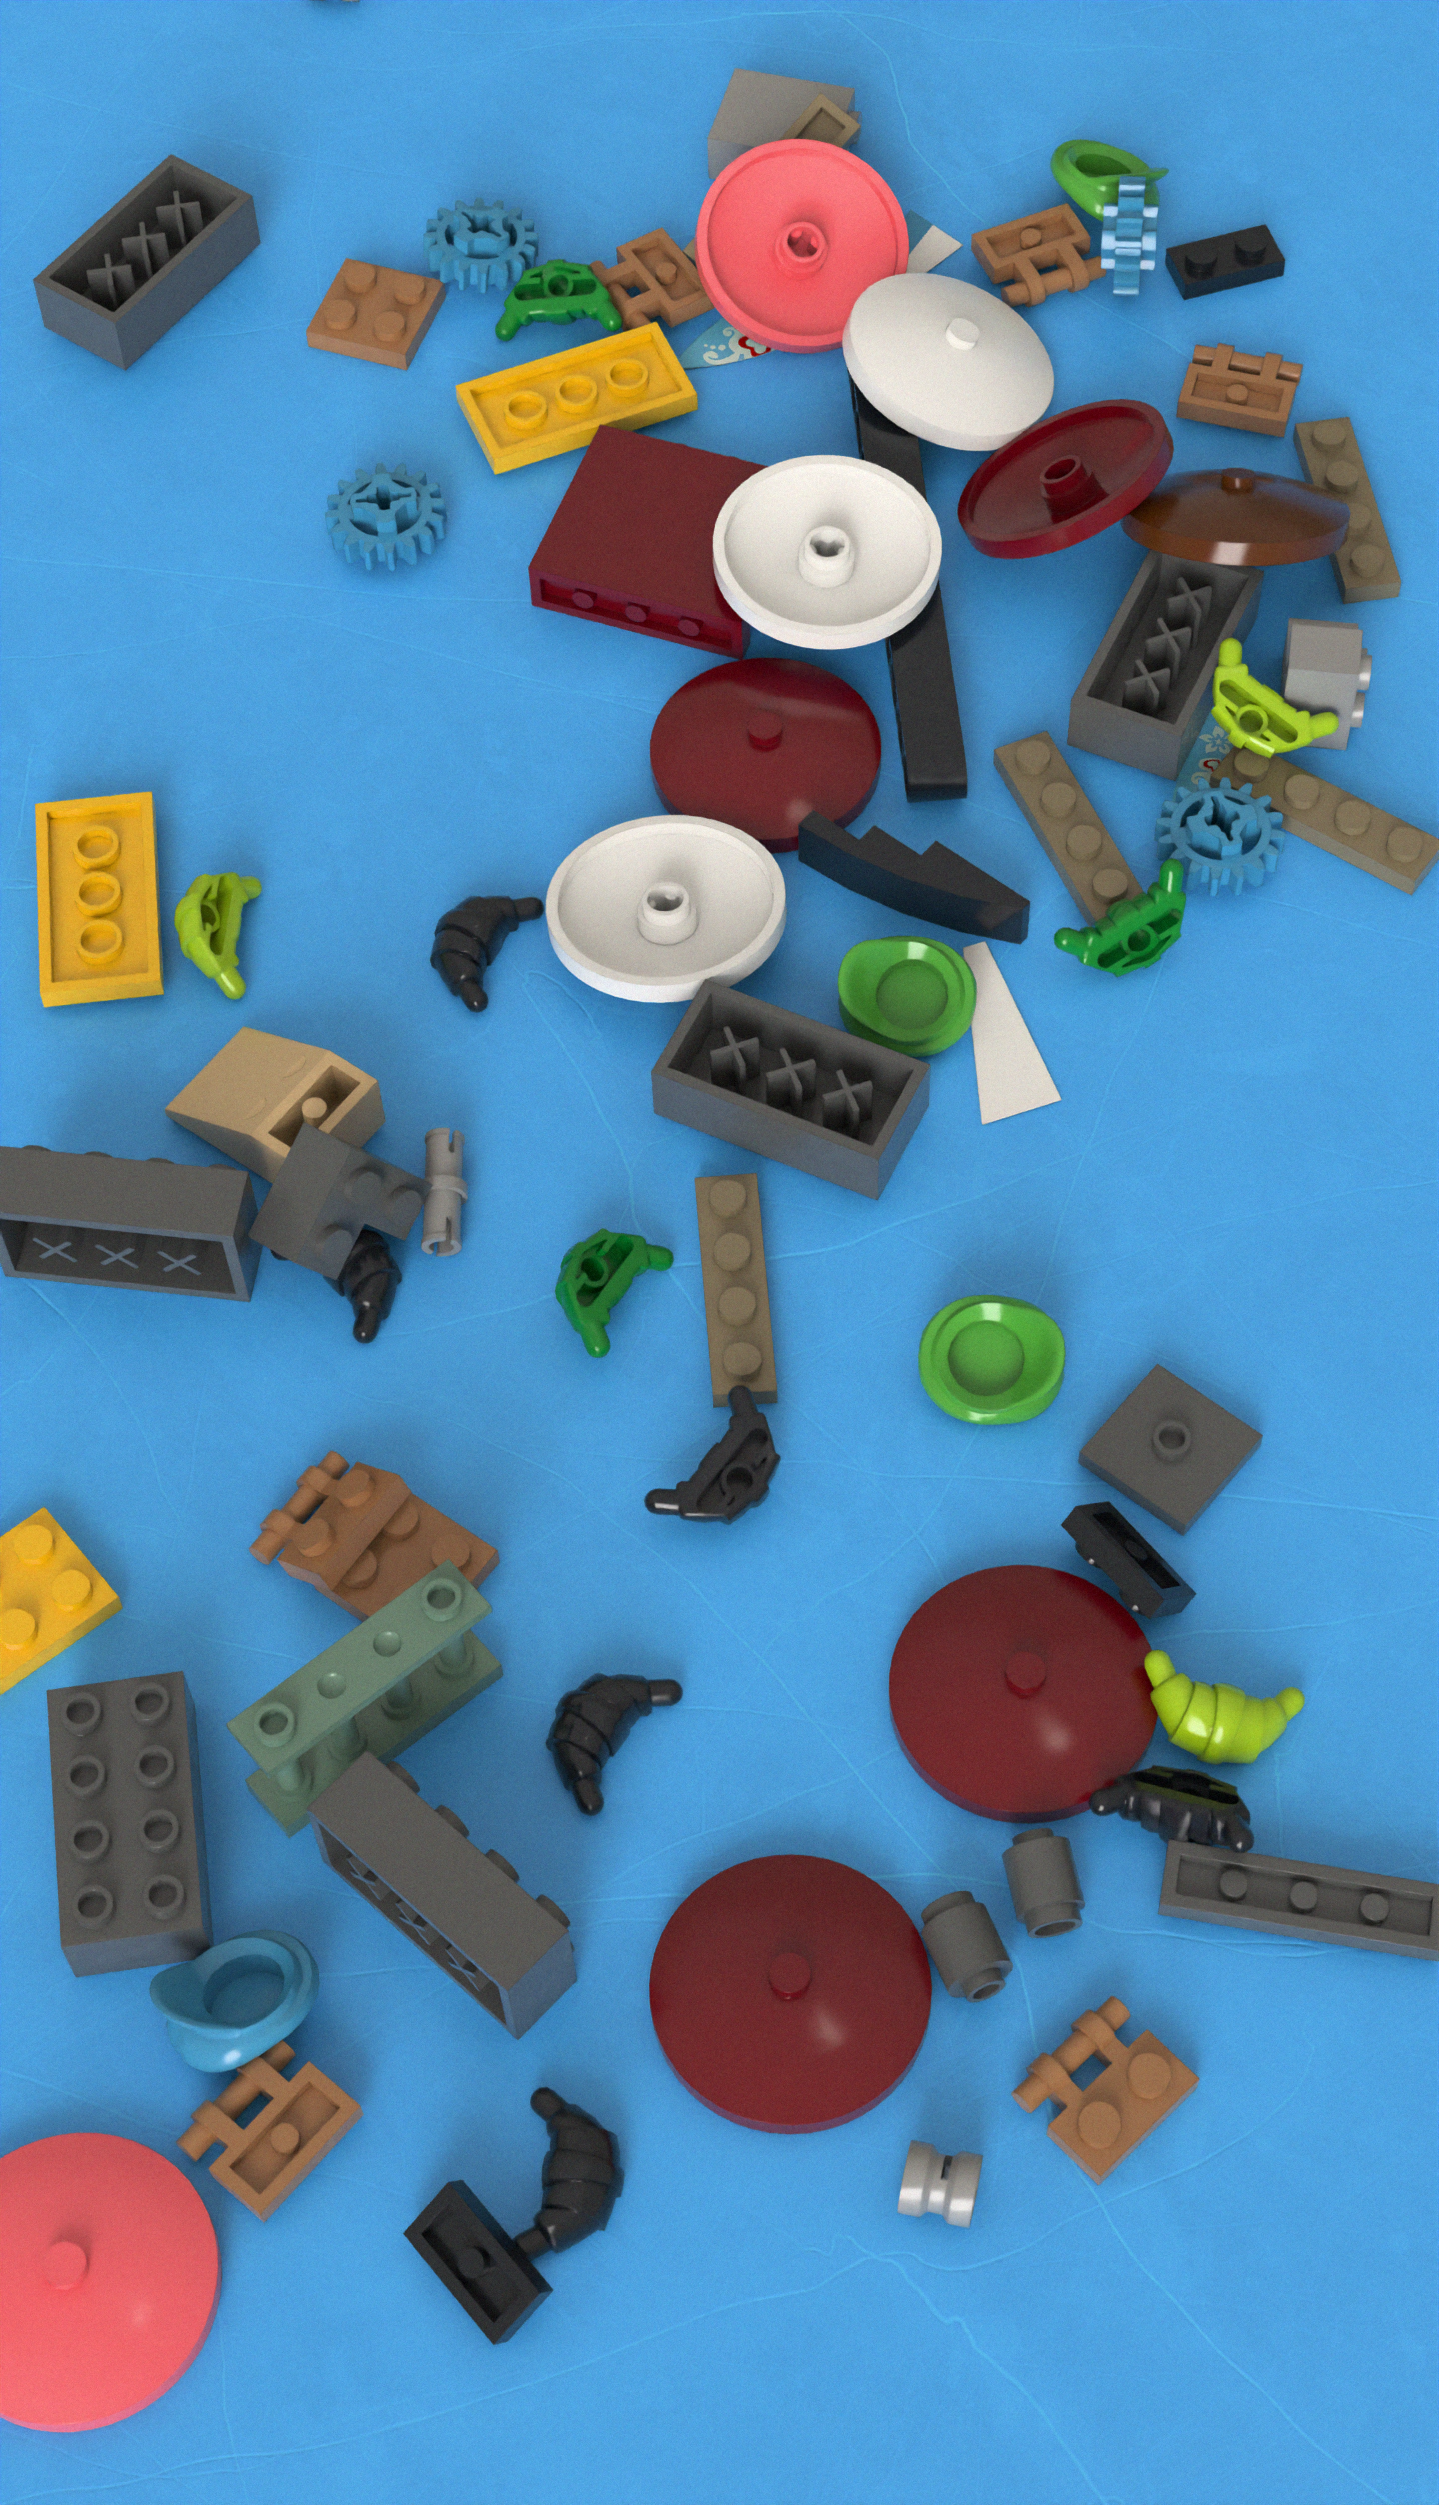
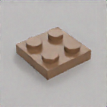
[306,258,446,370]
[314,1493,500,1622]

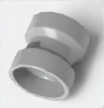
[897,2140,983,2228]

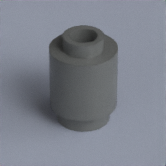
[1002,1828,1085,1938]
[921,1891,1013,2003]

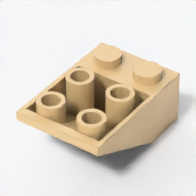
[165,1026,386,1184]

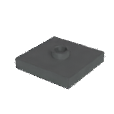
[1078,1364,1263,1536]

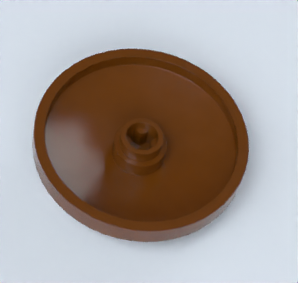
[1120,468,1350,566]

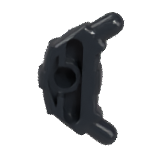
[430,896,544,1013]
[270,1228,402,1344]
[644,1385,781,1525]
[545,1673,683,1816]
[1088,1765,1255,1853]
[512,2087,625,2261]

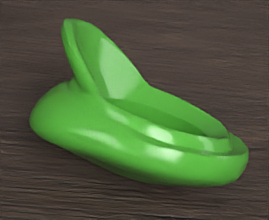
[1050,139,1169,222]
[837,936,977,1057]
[918,1295,1066,1425]

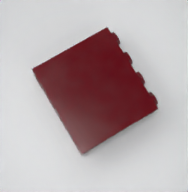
[528,424,769,660]

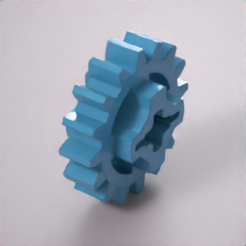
[1101,176,1158,297]
[424,198,539,293]
[325,463,447,571]
[1154,777,1285,896]

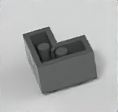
[247,1122,432,1280]

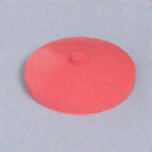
[694,139,909,354]
[0,2133,222,2432]

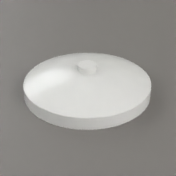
[842,273,1054,451]
[713,455,942,650]
[546,815,787,1003]

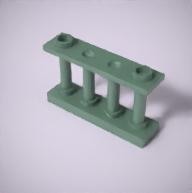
[226,1559,503,1838]

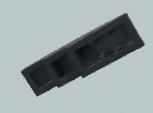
[798,810,1030,944]

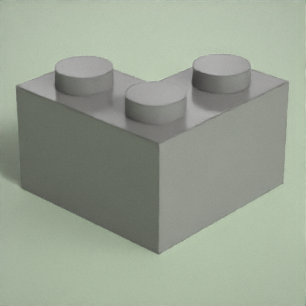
[1280,618,1372,750]

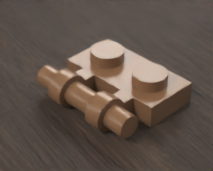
[971,203,1106,308]
[590,227,715,332]
[1176,343,1303,438]
[249,1451,412,1591]
[1011,1996,1199,2186]
[176,2040,364,2223]

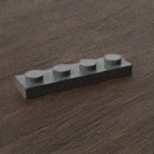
[1158,1839,1439,1962]

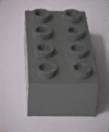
[33,154,261,371]
[1067,549,1264,781]
[651,979,930,1200]
[0,1145,263,1302]
[47,1671,214,1977]
[307,1750,577,2040]

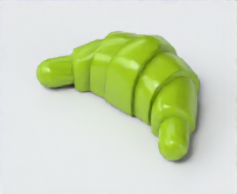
[1210,638,1339,758]
[174,872,262,1000]
[1144,1650,1305,1765]

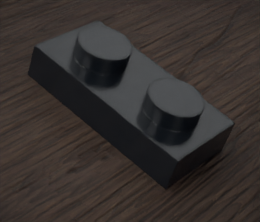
[1165,224,1285,300]
[1061,1501,1196,1619]
[403,2180,553,2345]

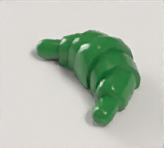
[495,259,623,342]
[1054,858,1186,977]
[555,1228,674,1358]

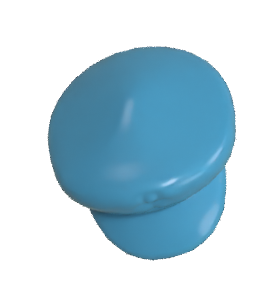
[150,1930,320,2072]

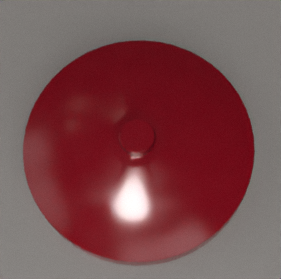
[957,399,1174,559]
[650,658,881,854]
[888,1565,1158,1824]
[649,1854,932,2134]

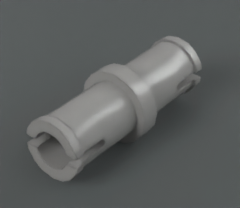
[421,1128,468,1257]

